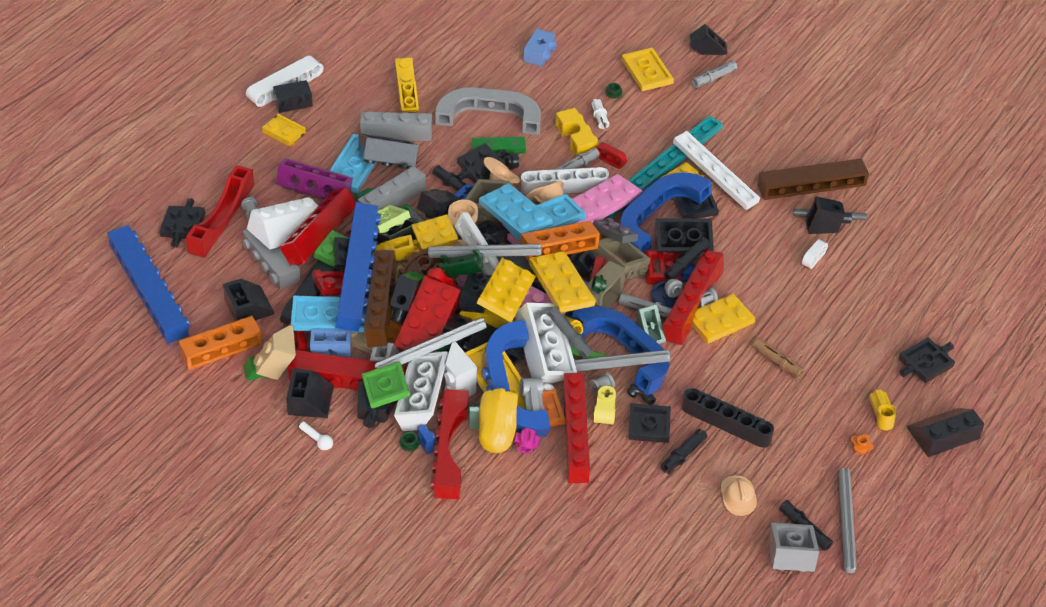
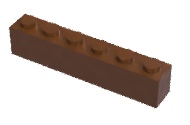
[757,158,869,200]
[364,250,397,347]

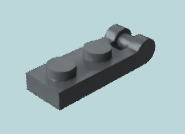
[593,218,638,243]

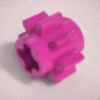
[514,428,539,454]

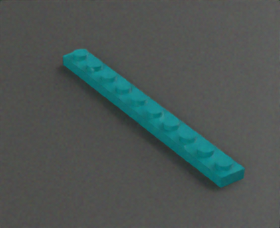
[607,116,723,218]

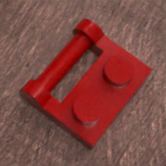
[644,250,680,285]
[312,270,345,296]

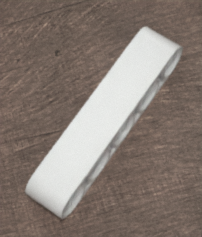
[246,56,324,107]
[521,167,609,195]

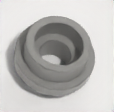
[664,279,683,298]

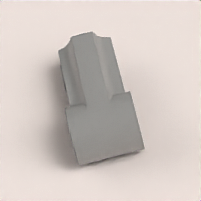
[520,378,543,411]

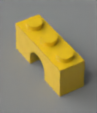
[555,108,598,157]

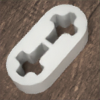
[802,239,828,269]

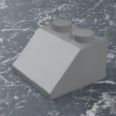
[770,522,819,572]

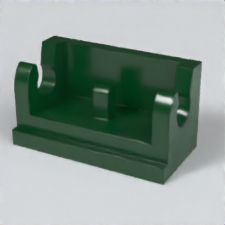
[439,249,484,277]

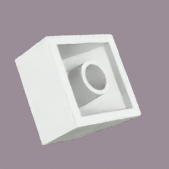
[444,342,477,396]

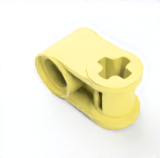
[594,386,616,425]

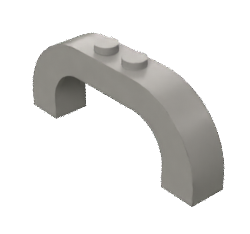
[436,87,541,135]

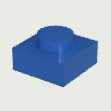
[418,425,436,454]

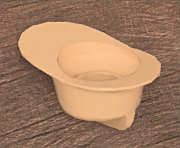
[483,157,520,185]
[526,181,564,204]
[448,199,478,226]
[721,475,757,516]

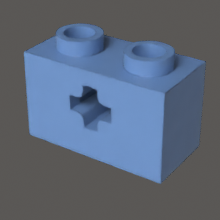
[524,29,557,67]
[310,329,352,358]

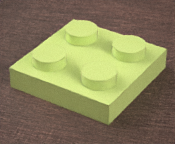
[375,205,411,233]

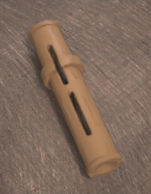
[753,337,805,379]

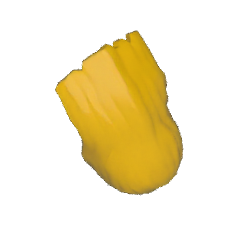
[479,388,518,454]

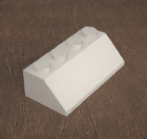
[247,197,318,249]
[515,303,577,384]
[394,351,448,431]

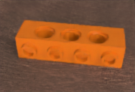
[520,221,600,262]
[178,316,262,370]

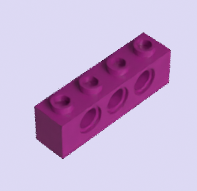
[276,158,353,199]

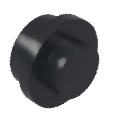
[505,152,519,170]

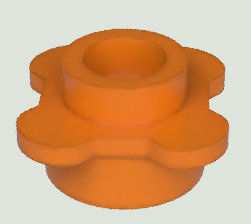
[850,434,874,454]

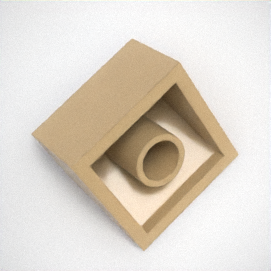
[254,325,296,380]

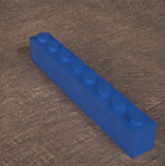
[335,202,381,332]
[107,225,190,344]

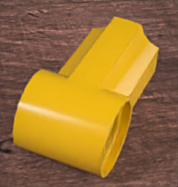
[869,389,896,431]

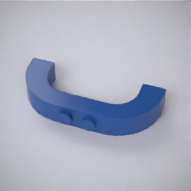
[621,172,712,253]
[572,306,670,395]
[482,320,551,437]

